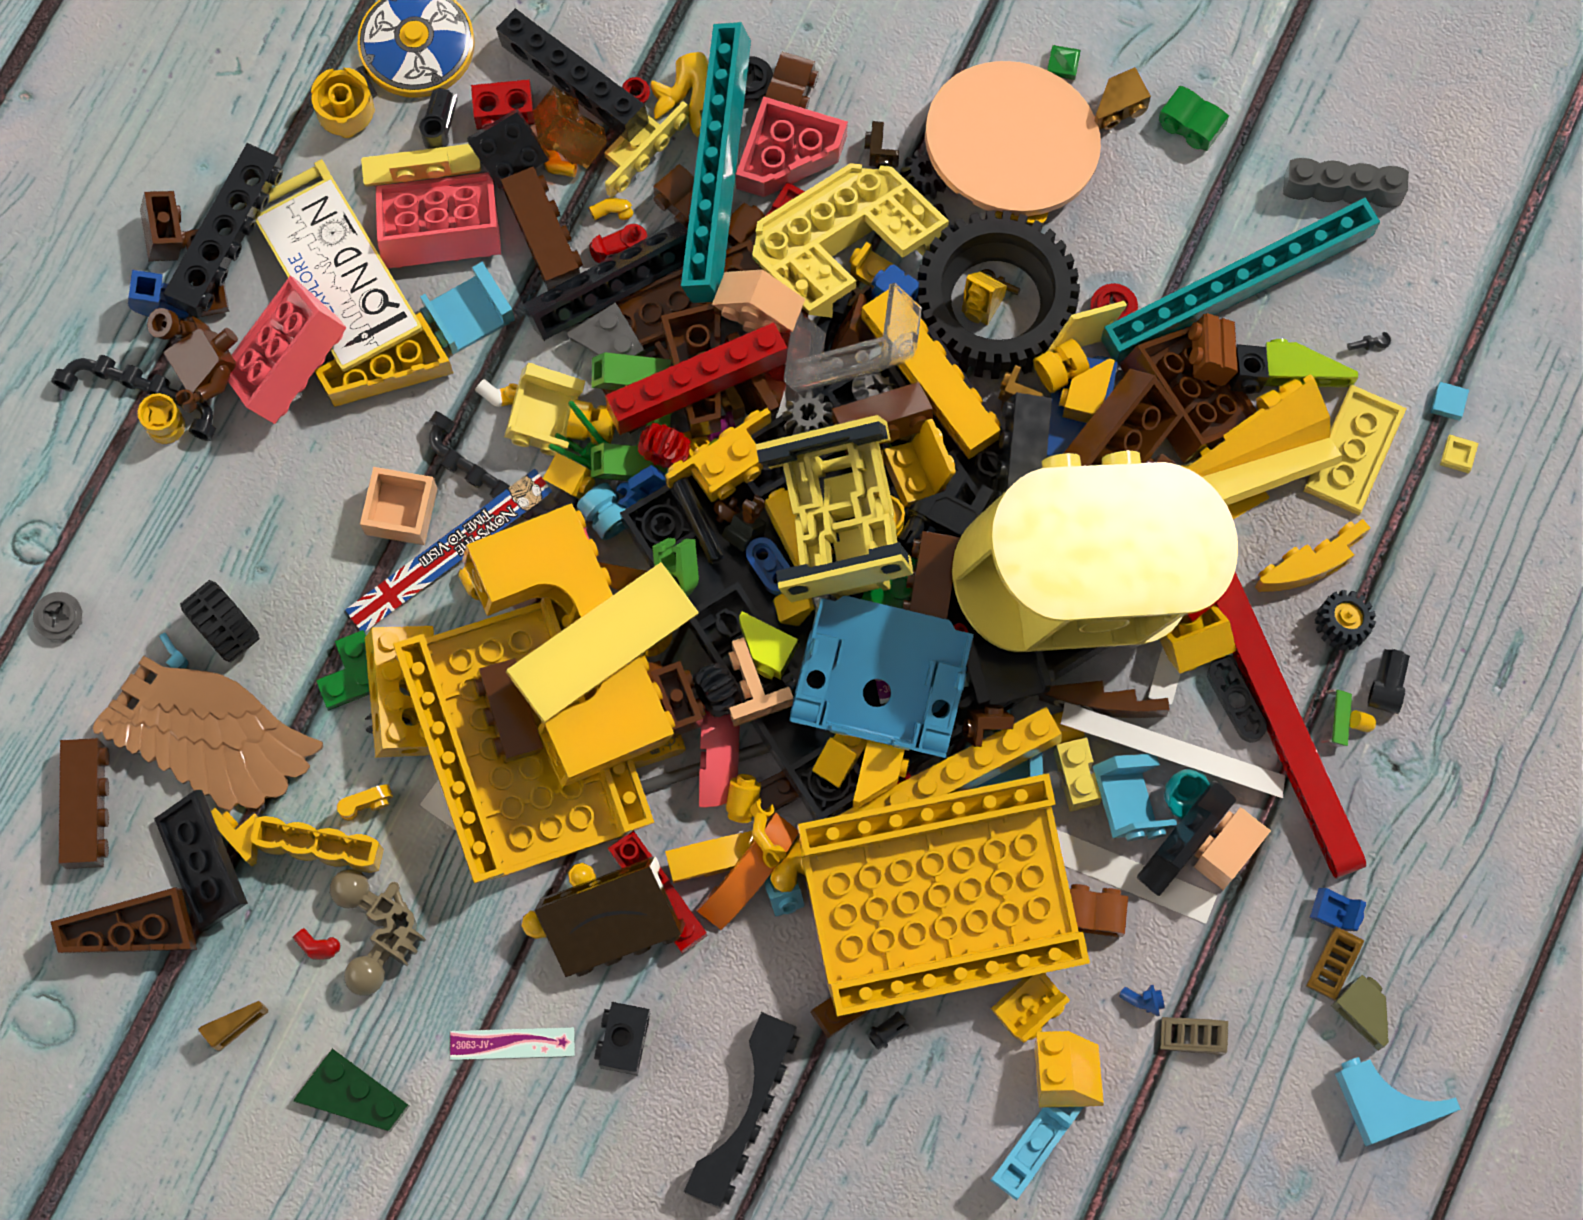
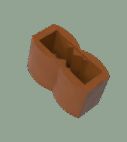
[1070,884,1128,937]

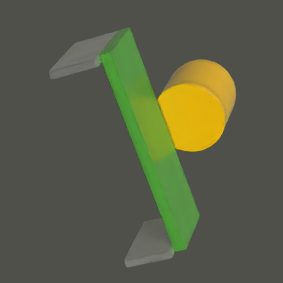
[1321,689,1376,748]

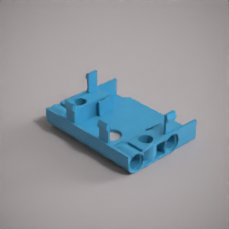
[789,595,974,758]

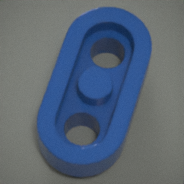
[746,537,790,595]

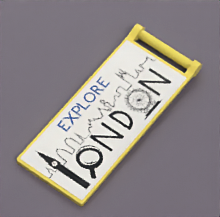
[245,159,423,372]

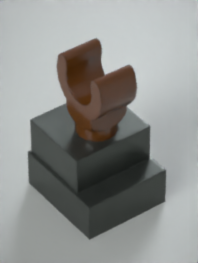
[722,495,767,551]

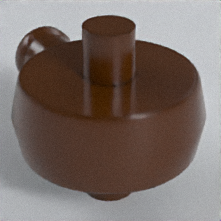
[713,497,741,523]

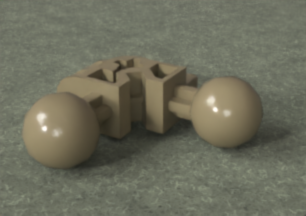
[329,869,426,996]

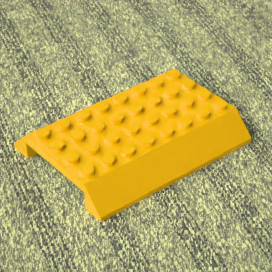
[393,598,654,884]
[798,773,1090,1016]

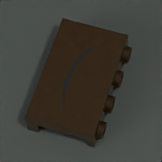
[534,856,685,977]

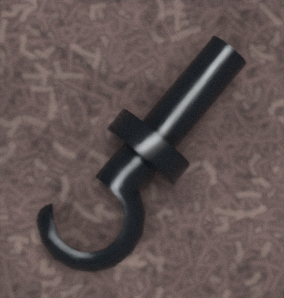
[1347,332,1391,351]

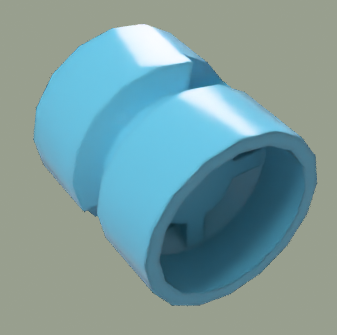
[577,483,626,541]

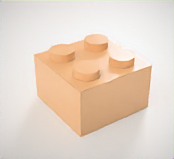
[712,270,805,333]
[360,467,438,545]
[1194,807,1271,891]

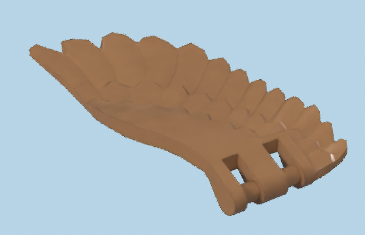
[93,656,323,812]

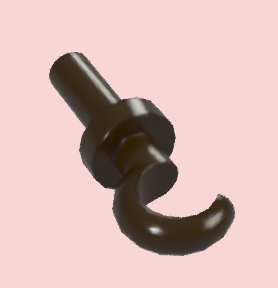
[980,269,1021,295]

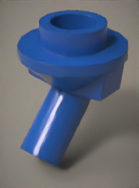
[1119,985,1165,1016]

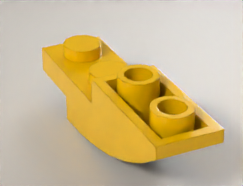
[1255,519,1371,592]

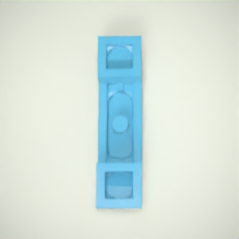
[990,1107,1084,1201]

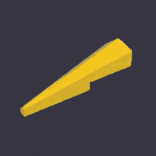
[1181,374,1331,477]

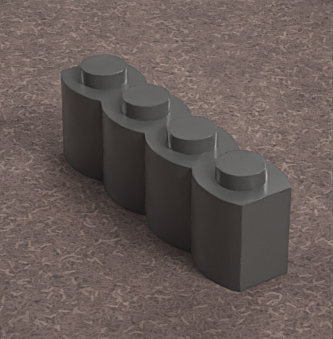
[1283,158,1409,208]

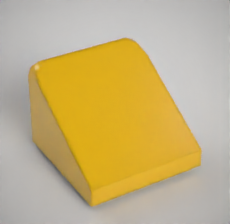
[774,593,815,626]

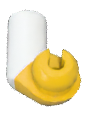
[475,379,518,407]

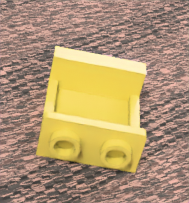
[504,362,585,456]

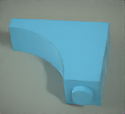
[1335,1057,1461,1147]

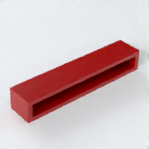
[605,322,787,435]

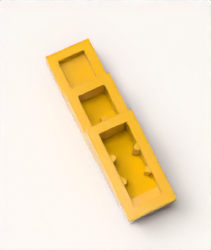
[665,831,793,883]

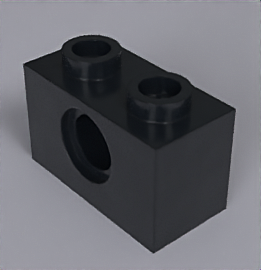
[594,1002,651,1076]

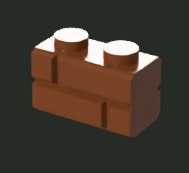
[1188,313,1238,386]

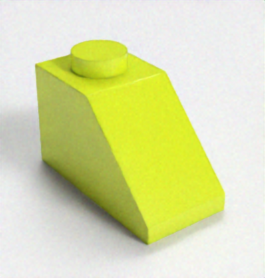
[739,611,798,680]

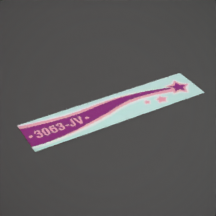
[450,1027,575,1060]

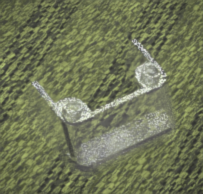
[784,283,922,392]

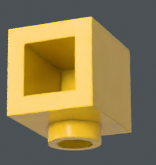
[542,453,595,499]

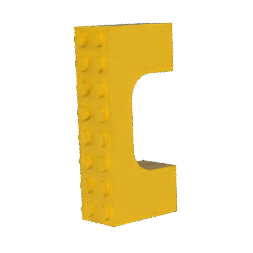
[462,503,675,788]

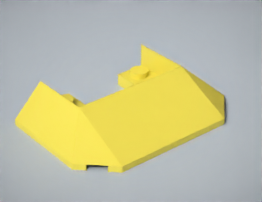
[752,163,949,318]

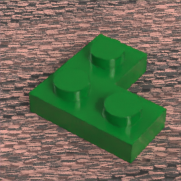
[316,630,370,711]

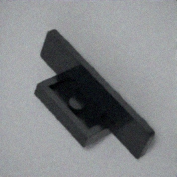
[1137,781,1236,896]

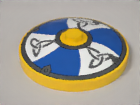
[357,0,475,98]

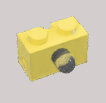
[1045,737,1102,812]

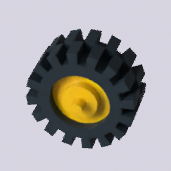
[1315,590,1376,650]

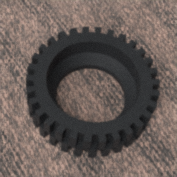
[915,210,1080,379]

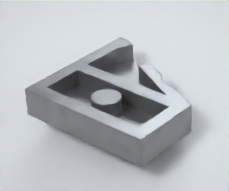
[567,303,647,356]

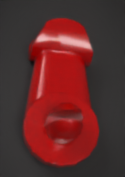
[589,224,647,263]

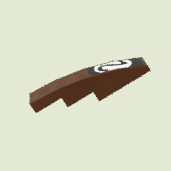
[1039,680,1170,719]

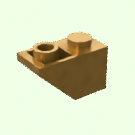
[1094,67,1151,130]

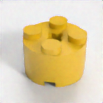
[311,67,375,138]

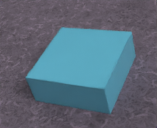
[1430,382,1469,421]

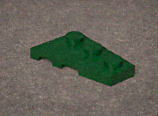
[293,1048,410,1132]

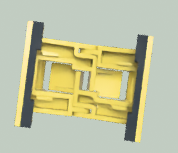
[755,415,913,602]

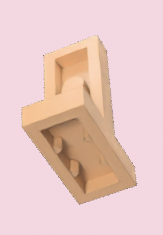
[728,637,794,727]

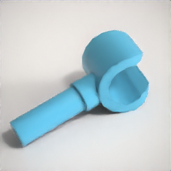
[159,633,189,669]

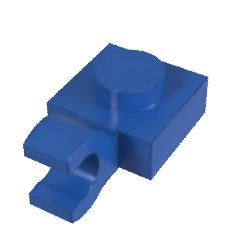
[616,465,666,508]

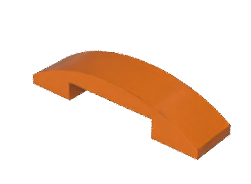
[696,812,799,930]

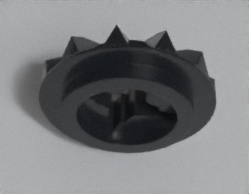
[744,56,773,101]

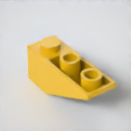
[961,272,1007,325]

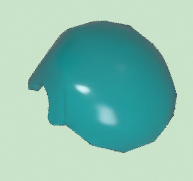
[1164,769,1210,819]

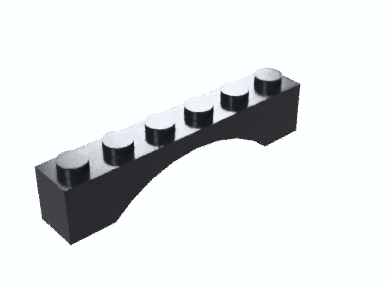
[684,1012,800,1209]

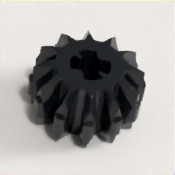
[900,150,946,200]
[693,663,741,718]

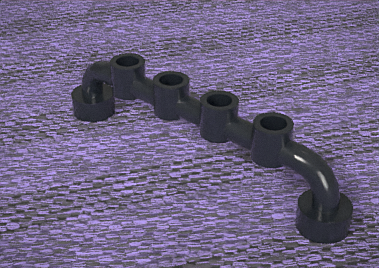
[51,355,216,441]
[429,411,579,520]

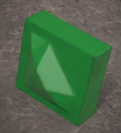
[1047,45,1081,80]

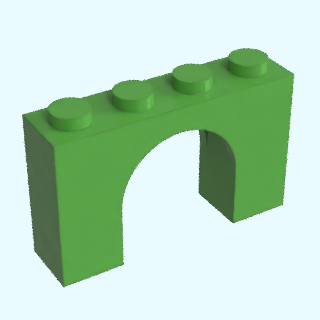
[591,352,672,481]

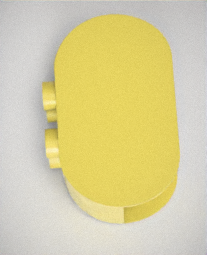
[952,451,1238,652]

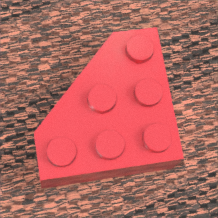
[736,97,848,197]

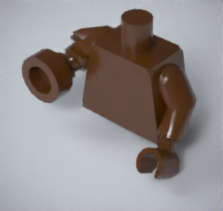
[147,308,238,413]

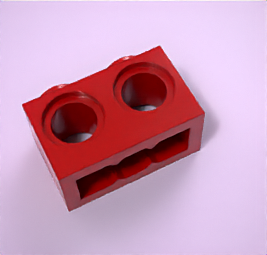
[471,79,535,130]

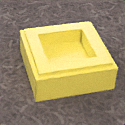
[1440,434,1479,474]

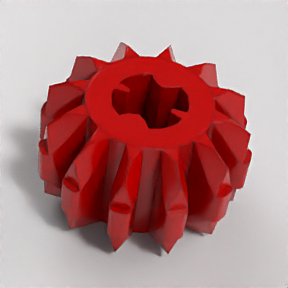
[637,423,691,469]

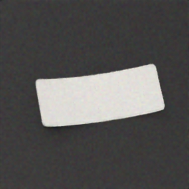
[1148,648,1180,705]

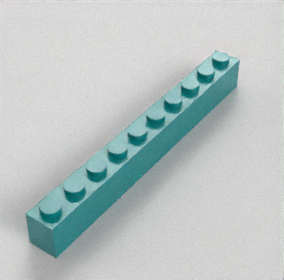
[681,22,751,303]
[1101,198,1380,363]

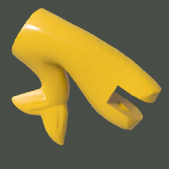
[650,52,709,137]

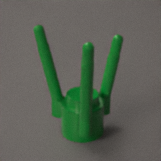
[549,401,609,470]

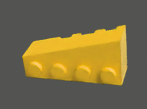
[315,312,454,407]

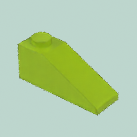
[1264,339,1358,388]

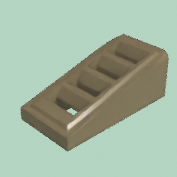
[1160,1017,1228,1055]

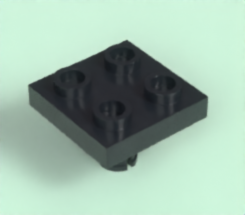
[467,108,550,189]

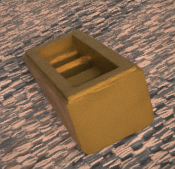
[1306,927,1364,1001]
[198,1001,269,1051]

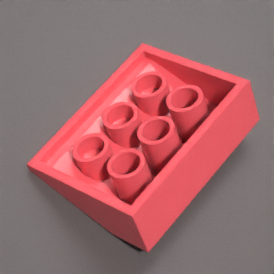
[376,172,501,269]
[228,275,346,424]

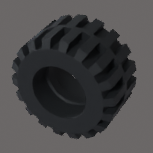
[180,580,260,663]

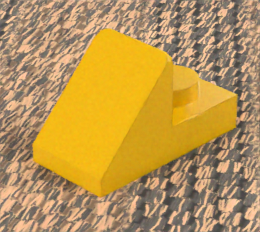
[812,734,867,788]
[211,808,258,867]

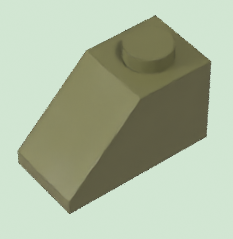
[1331,975,1389,1051]

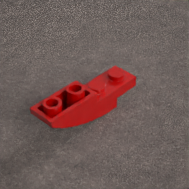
[608,830,708,954]

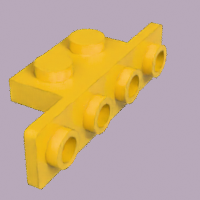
[665,408,771,488]

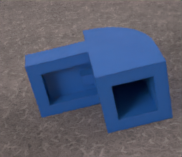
[128,270,189,319]

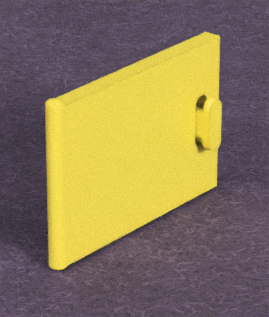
[1047,301,1127,353]

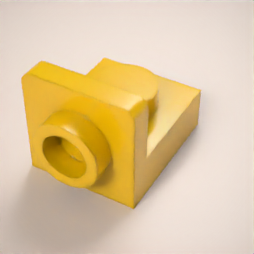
[849,242,893,289]

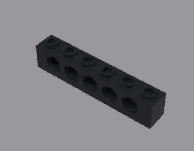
[496,8,649,142]
[163,143,283,319]
[522,221,688,341]

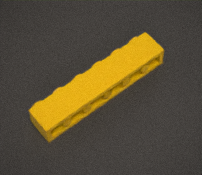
[861,287,1001,459]

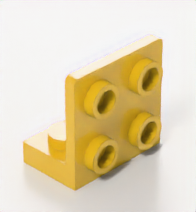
[883,419,956,508]

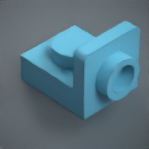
[764,864,805,916]

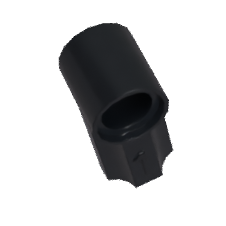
[419,88,458,149]
[1367,649,1410,714]

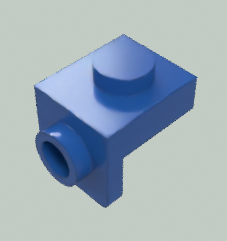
[1310,888,1366,931]

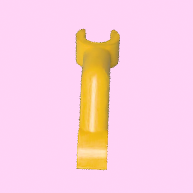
[750,798,787,868]

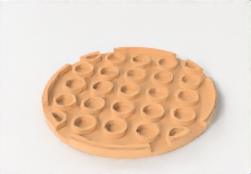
[925,61,1101,216]

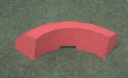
[699,705,740,807]

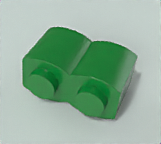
[1158,85,1229,151]

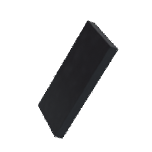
[154,790,248,932]

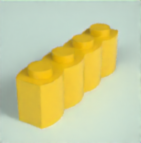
[250,816,384,873]

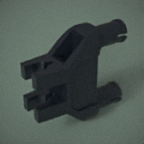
[897,471,994,548]

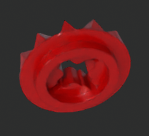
[1090,283,1138,320]

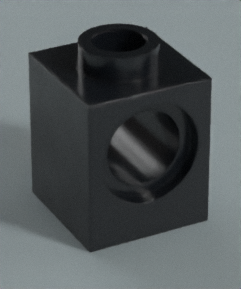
[1230,344,1269,394]

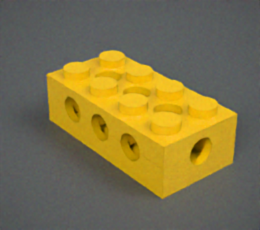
[365,626,434,758]

